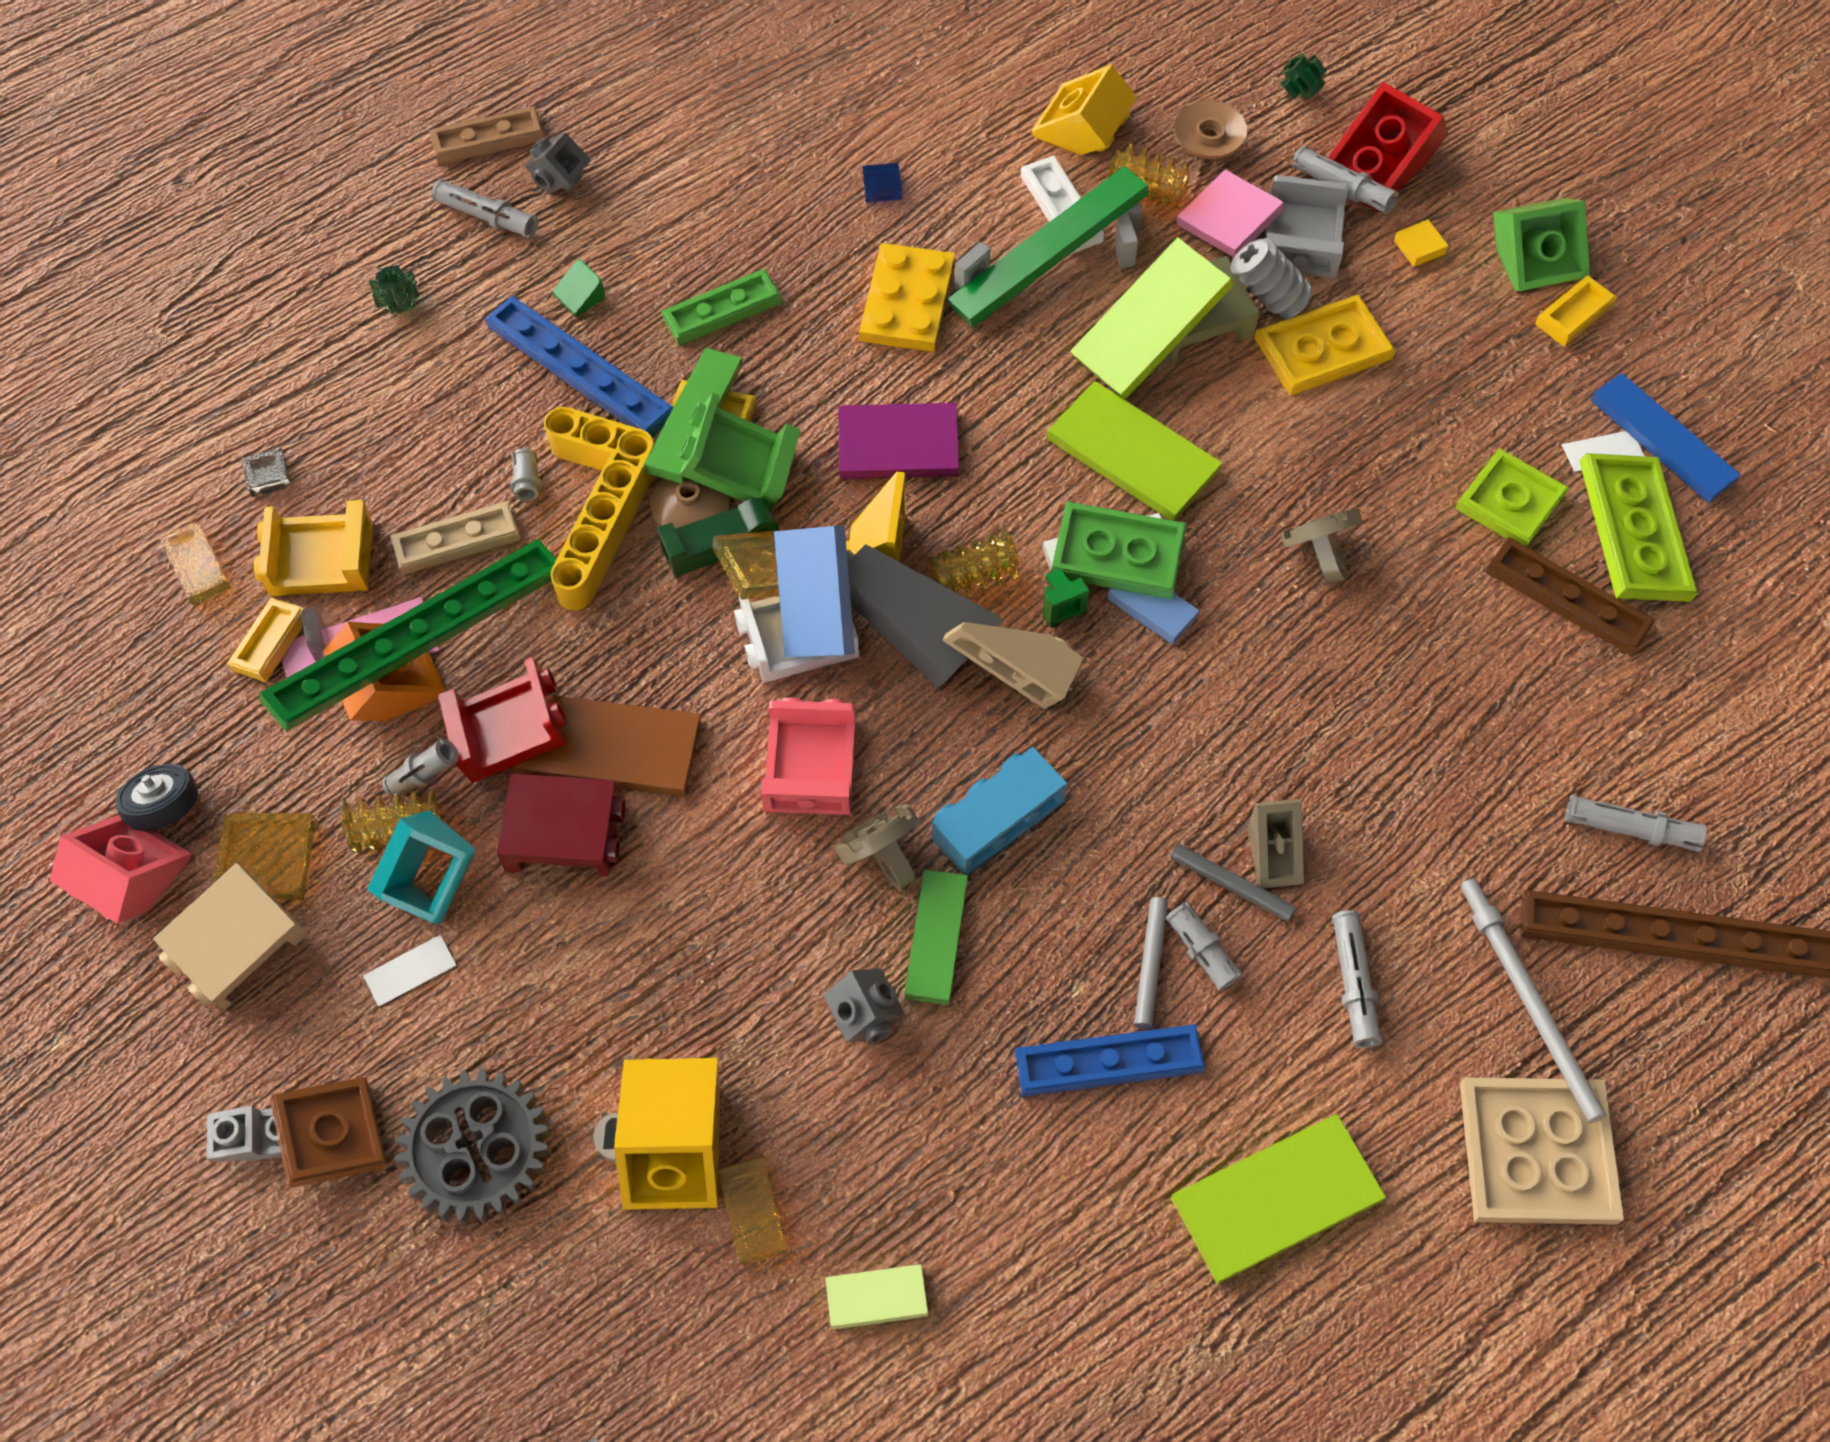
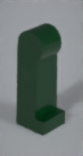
[657,498,779,578]

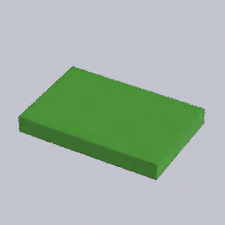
[1051,501,1187,599]

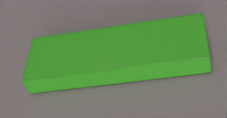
[661,269,782,346]
[904,869,968,1005]

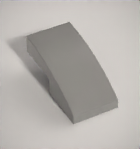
[1115,202,1142,268]

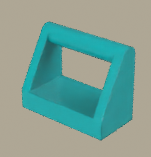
[367,810,476,924]

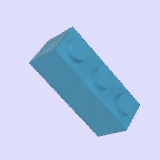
[932,747,1067,875]

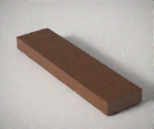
[1485,537,1656,656]

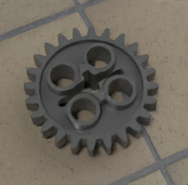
[395,1069,551,1225]

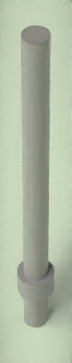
[1460,878,1606,1123]

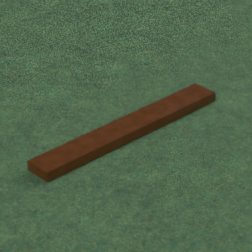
[1520,890,1830,979]

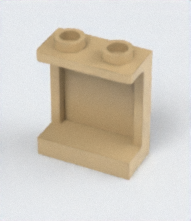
[153,863,308,1009]

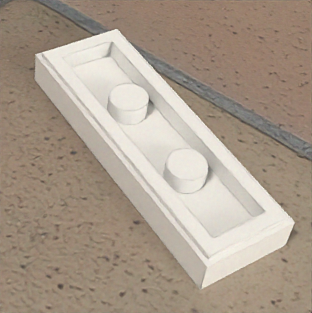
[1021,156,1104,254]

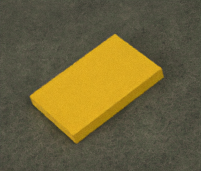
[1254,294,1395,396]

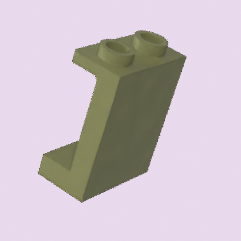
[1166,256,1259,363]

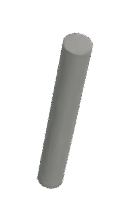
[1134,897,1168,1030]

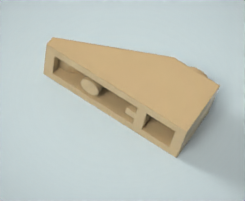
[942,622,1084,709]

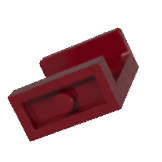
[497,774,626,876]

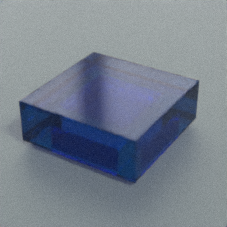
[862,163,902,203]

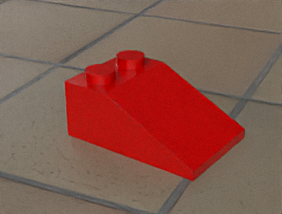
[1327,82,1448,212]

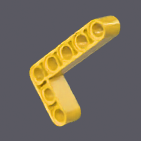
[544,407,654,611]

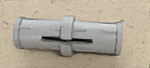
[382,739,459,800]
[1166,901,1243,991]

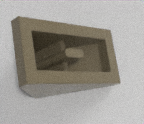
[1247,799,1304,889]

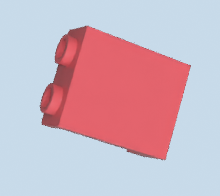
[761,697,856,815]

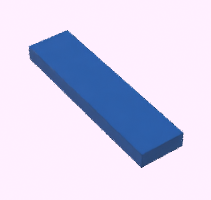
[1591,373,1741,503]
[1015,1024,1205,1097]

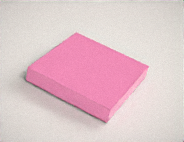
[1177,170,1284,258]

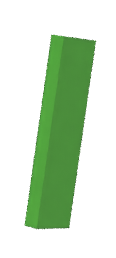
[644,347,742,484]

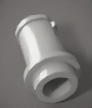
[510,448,542,502]

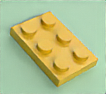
[859,243,955,352]

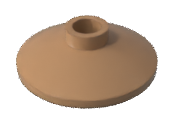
[1174,100,1248,159]
[650,478,730,528]

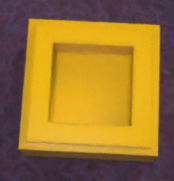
[1394,220,1448,267]

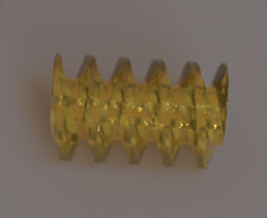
[1107,143,1190,209]
[927,529,1019,598]
[342,789,440,853]

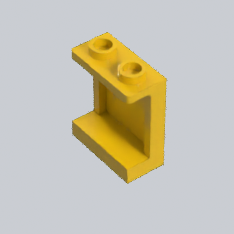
[254,500,373,596]

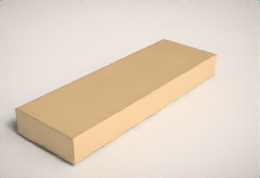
[390,501,520,575]

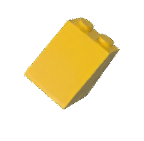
[614,1058,720,1210]

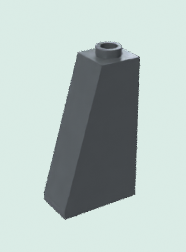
[847,544,1003,688]

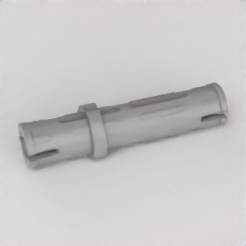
[1292,146,1399,214]
[432,179,538,239]
[1565,795,1707,852]
[1331,910,1383,1048]

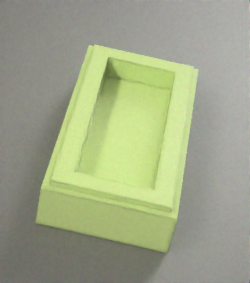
[825,1264,928,1330]

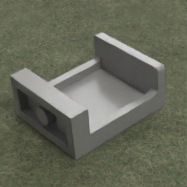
[1264,175,1349,279]

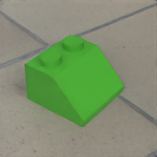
[1493,198,1590,291]

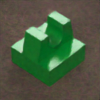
[1042,569,1089,627]

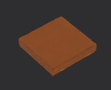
[270,1077,386,1189]

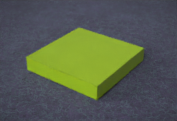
[1455,448,1569,547]

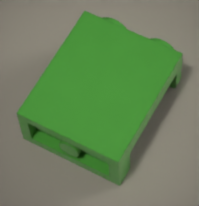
[679,392,801,509]

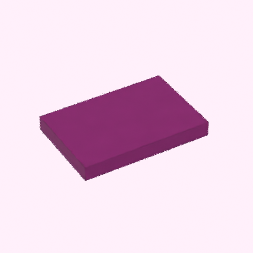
[838,403,959,479]

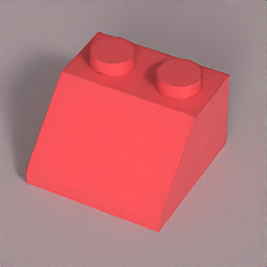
[49,815,192,923]

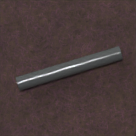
[1170,843,1296,922]

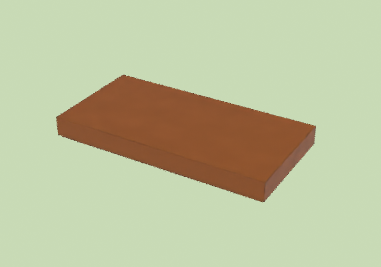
[515,695,701,796]

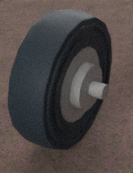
[115,763,198,831]

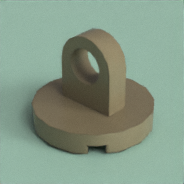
[1280,507,1363,584]
[835,804,919,891]

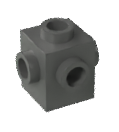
[524,132,591,194]
[823,968,905,1044]

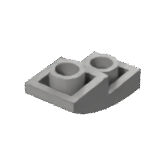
[207,1106,282,1162]

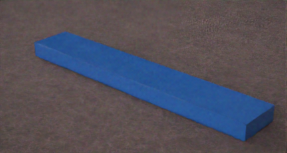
[485,296,674,438]

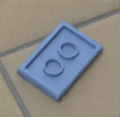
[774,525,855,657]

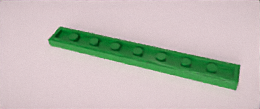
[259,539,557,732]

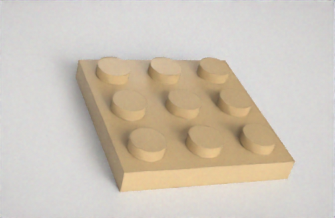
[1460,1077,1624,1224]

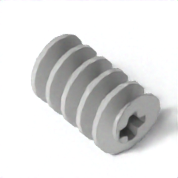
[1230,239,1312,319]

